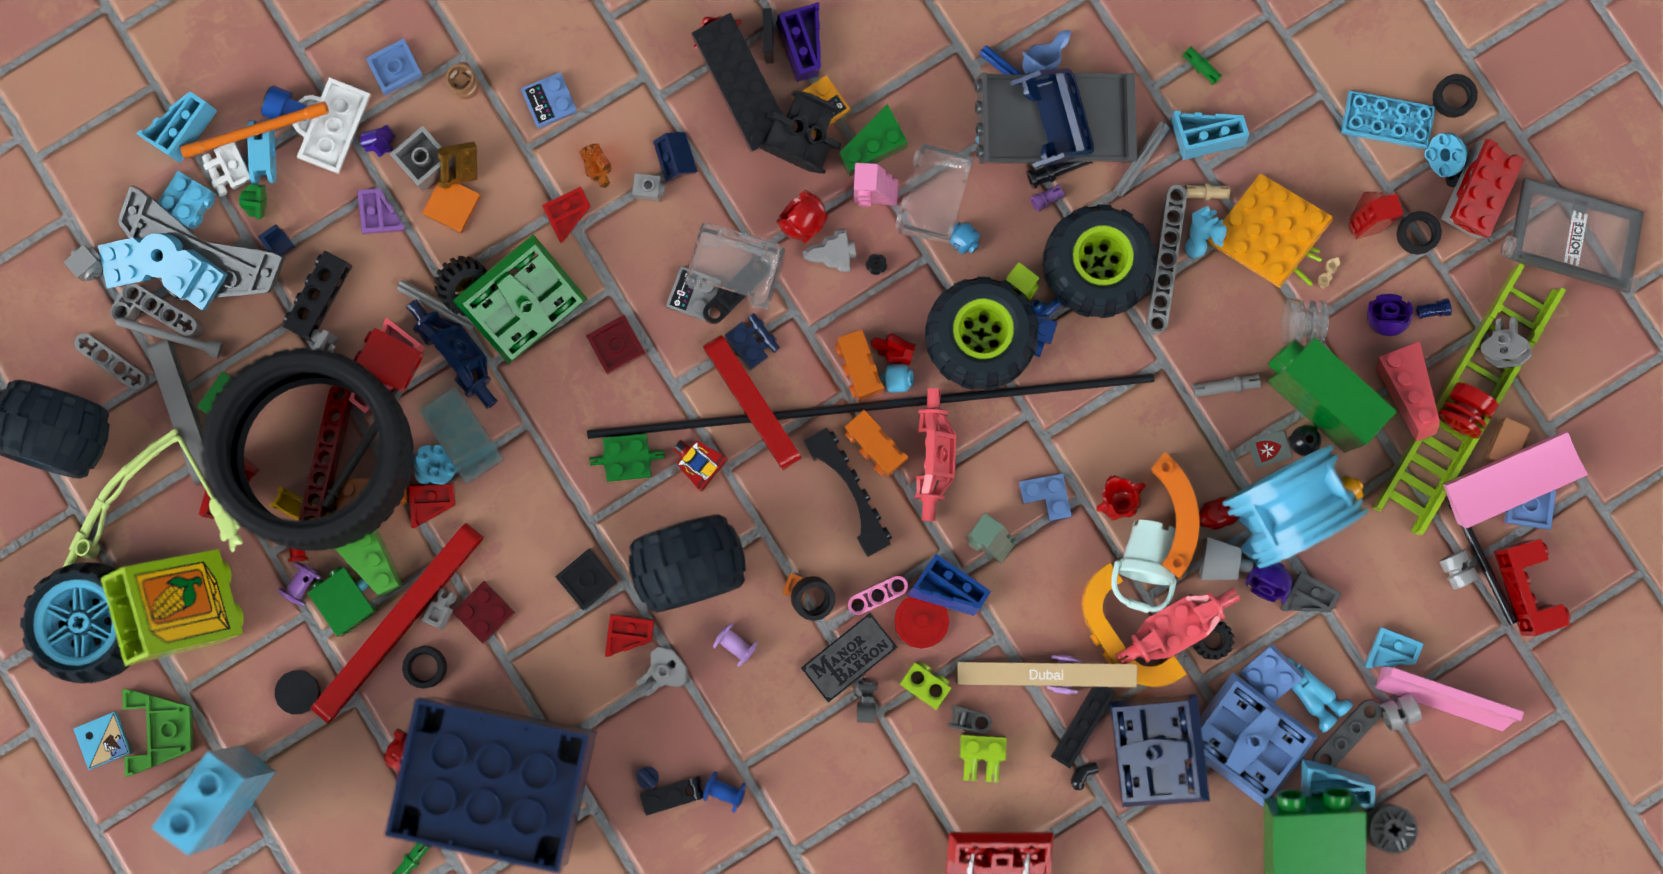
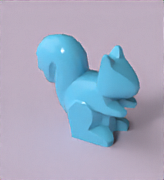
[1185,206,1227,258]

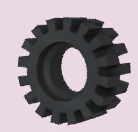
[1193,621,1235,660]

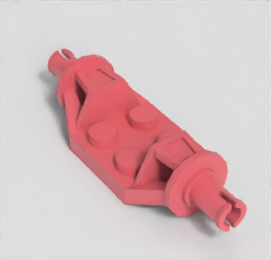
[914,388,957,521]
[1116,588,1240,664]

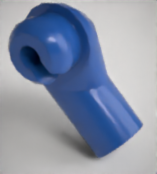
[1031,296,1062,316]

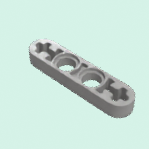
[74,333,149,391]

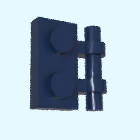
[725,313,780,370]

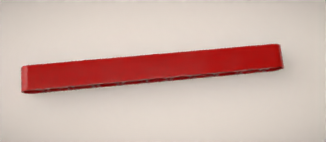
[310,523,484,724]

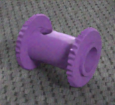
[278,562,322,606]

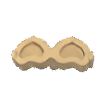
[1318,257,1340,289]

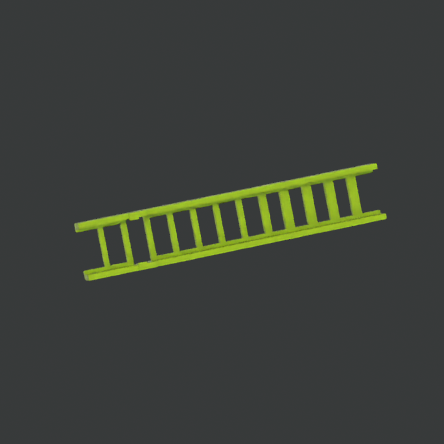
[1372,263,1566,536]

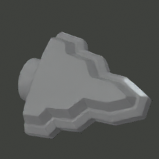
[803,228,856,272]

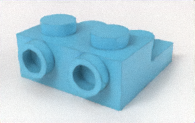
[158,171,216,230]

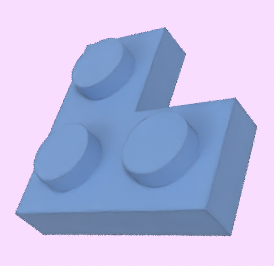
[1019,474,1072,521]

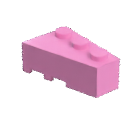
[854,163,898,207]

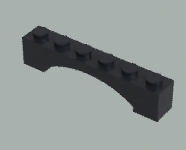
[804,428,892,557]

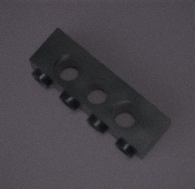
[283,250,352,342]

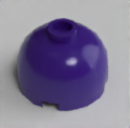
[1367,294,1413,336]
[1246,562,1292,603]

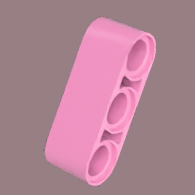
[848,576,908,615]

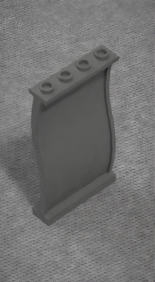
[974,72,1137,164]

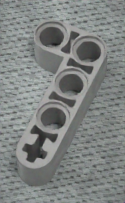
[110,283,203,338]

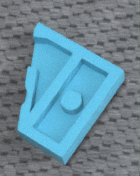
[1364,626,1424,668]

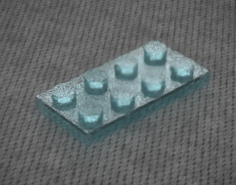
[419,387,504,484]

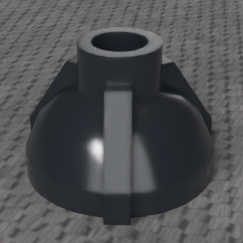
[1288,425,1321,456]

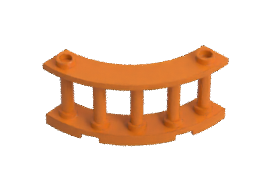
[1151,452,1199,579]

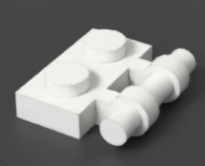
[202,142,251,196]

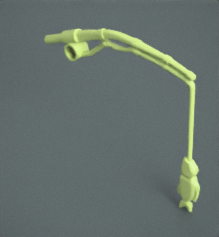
[63,428,243,567]

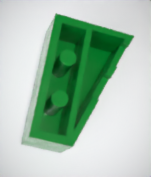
[839,104,908,177]

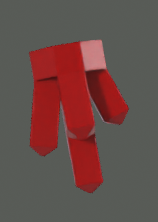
[870,333,916,365]

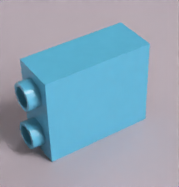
[152,746,276,856]

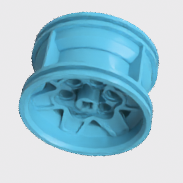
[1222,444,1369,568]

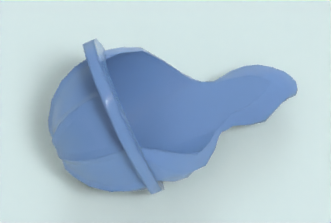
[1022,30,1072,75]

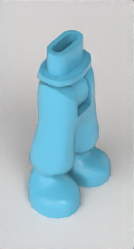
[1288,657,1354,733]

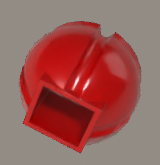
[776,190,828,243]

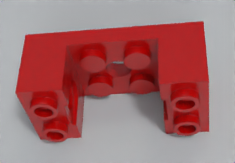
[1493,539,1571,636]

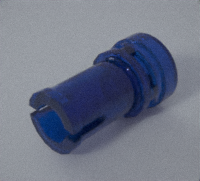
[1416,298,1452,319]

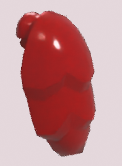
[1199,497,1240,530]

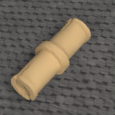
[1184,183,1230,201]

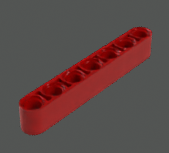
[703,335,802,470]
[298,386,352,521]

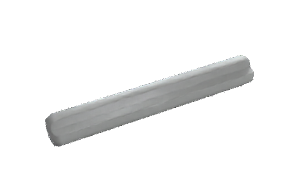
[1114,122,1170,197]
[397,280,474,330]

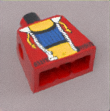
[673,440,728,492]

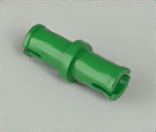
[1182,45,1222,85]
[392,843,431,874]

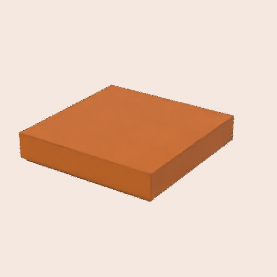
[422,181,481,234]

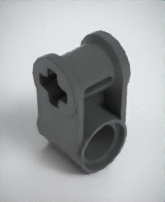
[948,705,992,733]

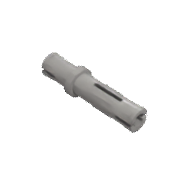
[1192,374,1261,398]

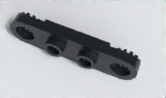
[703,256,770,324]

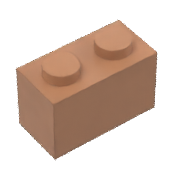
[1482,417,1531,463]

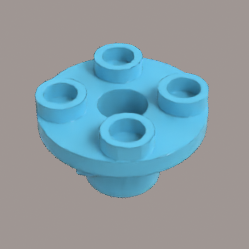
[1425,133,1469,177]
[413,445,457,485]

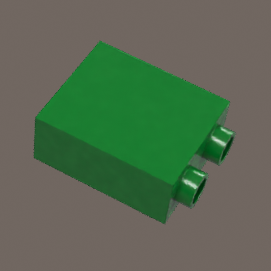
[1266,338,1397,453]
[1264,787,1366,874]

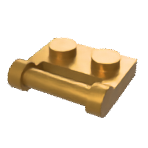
[438,141,477,189]

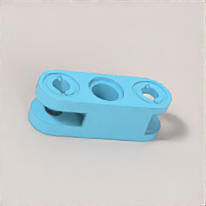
[247,119,277,184]

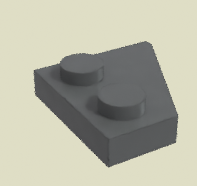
[1280,571,1341,613]

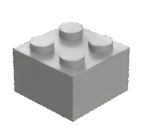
[390,126,454,192]

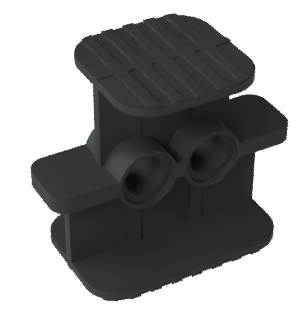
[759,91,841,174]

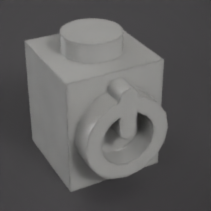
[64,245,103,282]

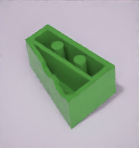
[335,529,404,596]

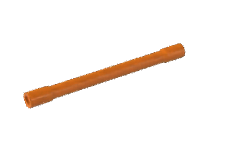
[180,101,329,158]

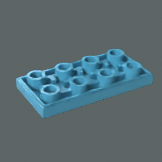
[1341,90,1436,150]

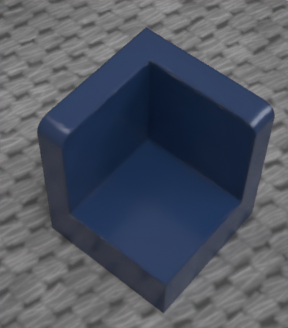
[258,224,295,255]

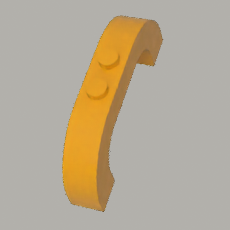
[1081,563,1187,687]

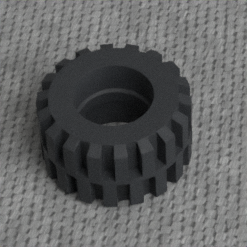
[434,256,495,316]

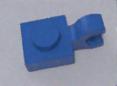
[1034,316,1058,357]

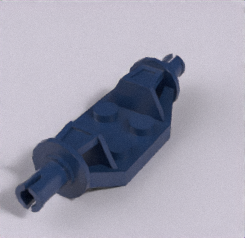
[406,299,498,409]

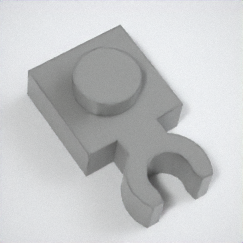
[422,588,457,630]

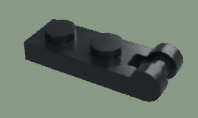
[640,776,704,816]

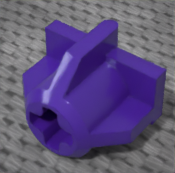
[360,125,395,157]

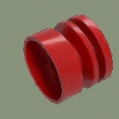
[1438,382,1499,439]

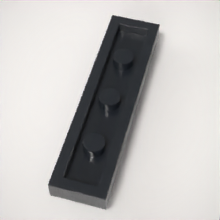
[1050,687,1116,769]

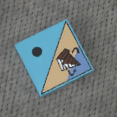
[73,711,133,770]

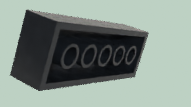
[691,13,783,152]

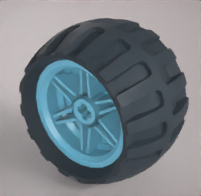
[20,562,130,683]

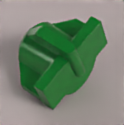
[239,184,267,220]

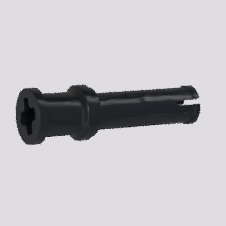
[1026,162,1093,189]

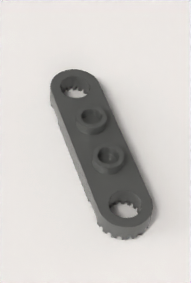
[1312,700,1382,767]

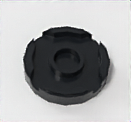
[275,670,320,714]

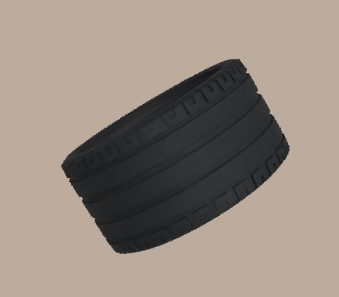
[201,347,414,551]

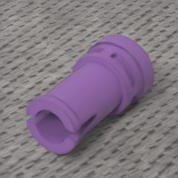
[1030,184,1065,212]

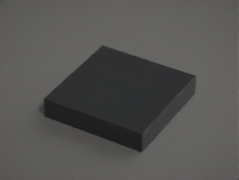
[763,8,774,63]
[555,548,618,611]

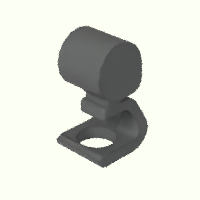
[857,681,878,723]

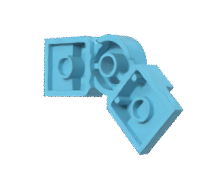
[98,233,228,311]

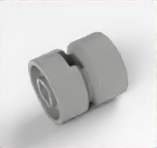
[1439,549,1480,590]
[1380,693,1422,732]

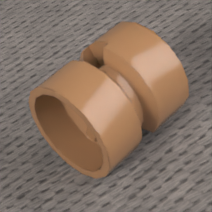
[446,64,479,99]

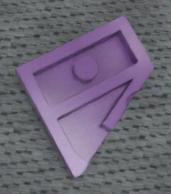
[358,188,405,234]

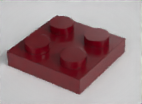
[586,315,646,375]
[452,581,515,644]

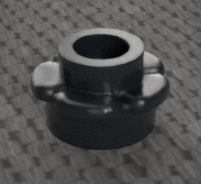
[866,254,887,275]

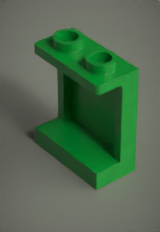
[307,567,378,637]

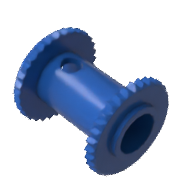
[703,771,746,813]

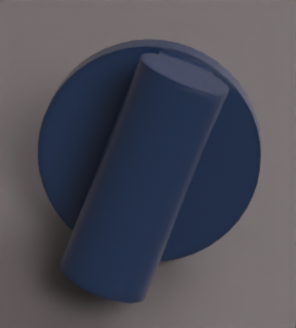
[636,767,659,790]

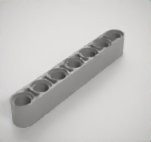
[1145,185,1187,336]
[147,340,207,486]

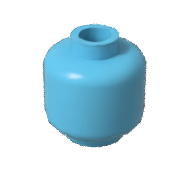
[880,364,914,393]

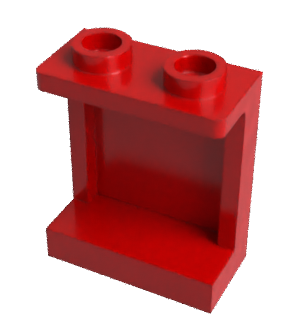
[353,328,425,393]

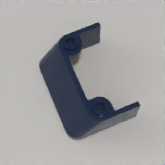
[1010,69,1094,167]

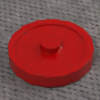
[894,596,949,649]

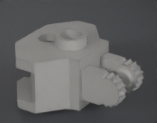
[1481,317,1532,368]
[636,647,688,697]

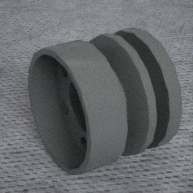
[1366,803,1418,854]

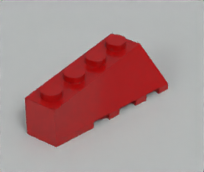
[1349,191,1404,239]

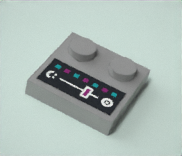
[666,266,722,322]

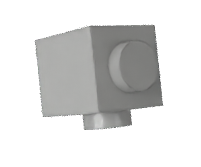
[632,174,666,202]

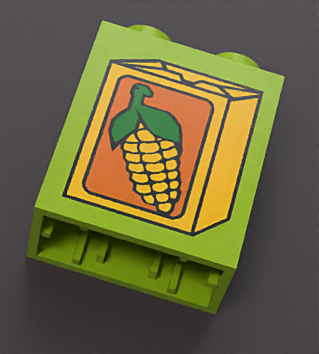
[101,549,244,666]

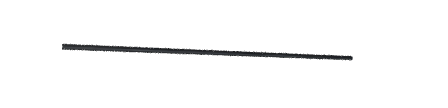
[587,374,1154,439]

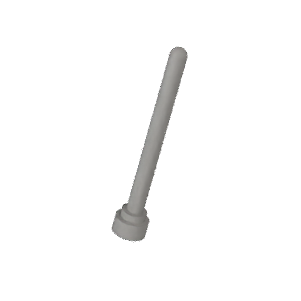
[115,318,223,359]

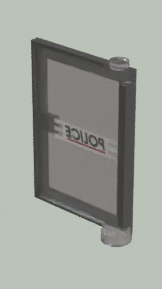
[1500,178,1644,293]

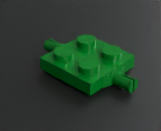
[589,434,665,482]

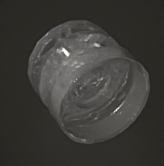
[1281,298,1329,345]

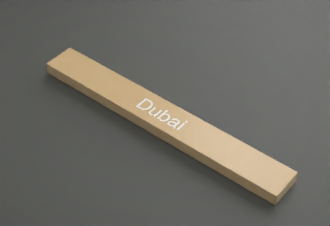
[958,662,1137,687]

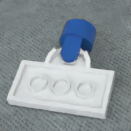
[261,77,371,174]

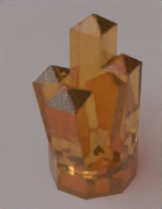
[579,144,612,188]

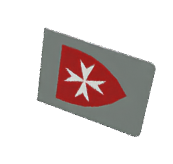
[1248,431,1292,468]

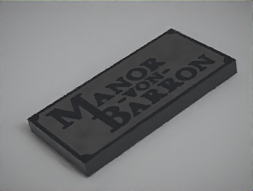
[801,613,897,703]

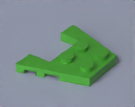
[122,689,194,777]

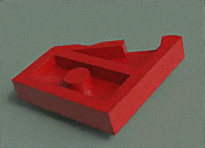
[542,186,591,243]
[409,483,456,528]
[605,613,655,657]

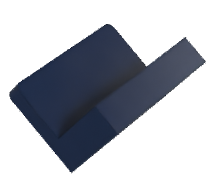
[653,132,697,182]

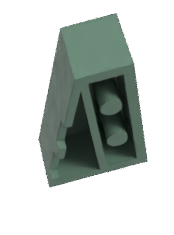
[966,513,1017,564]

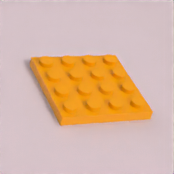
[1208,173,1333,288]

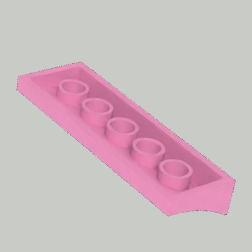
[1443,431,1588,529]
[1375,667,1524,731]

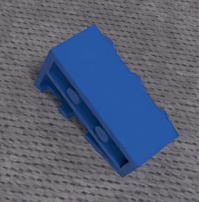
[907,554,991,616]

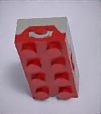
[1441,139,1525,239]

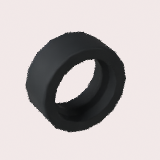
[1432,74,1478,118]
[1396,211,1442,255]
[791,576,835,621]
[402,646,447,689]

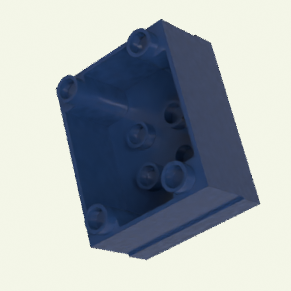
[384,697,597,874]

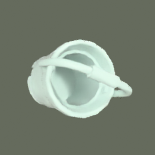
[1111,520,1177,613]

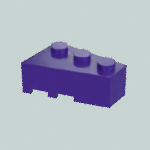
[776,2,821,82]

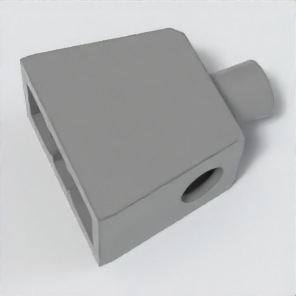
[1198,538,1253,581]

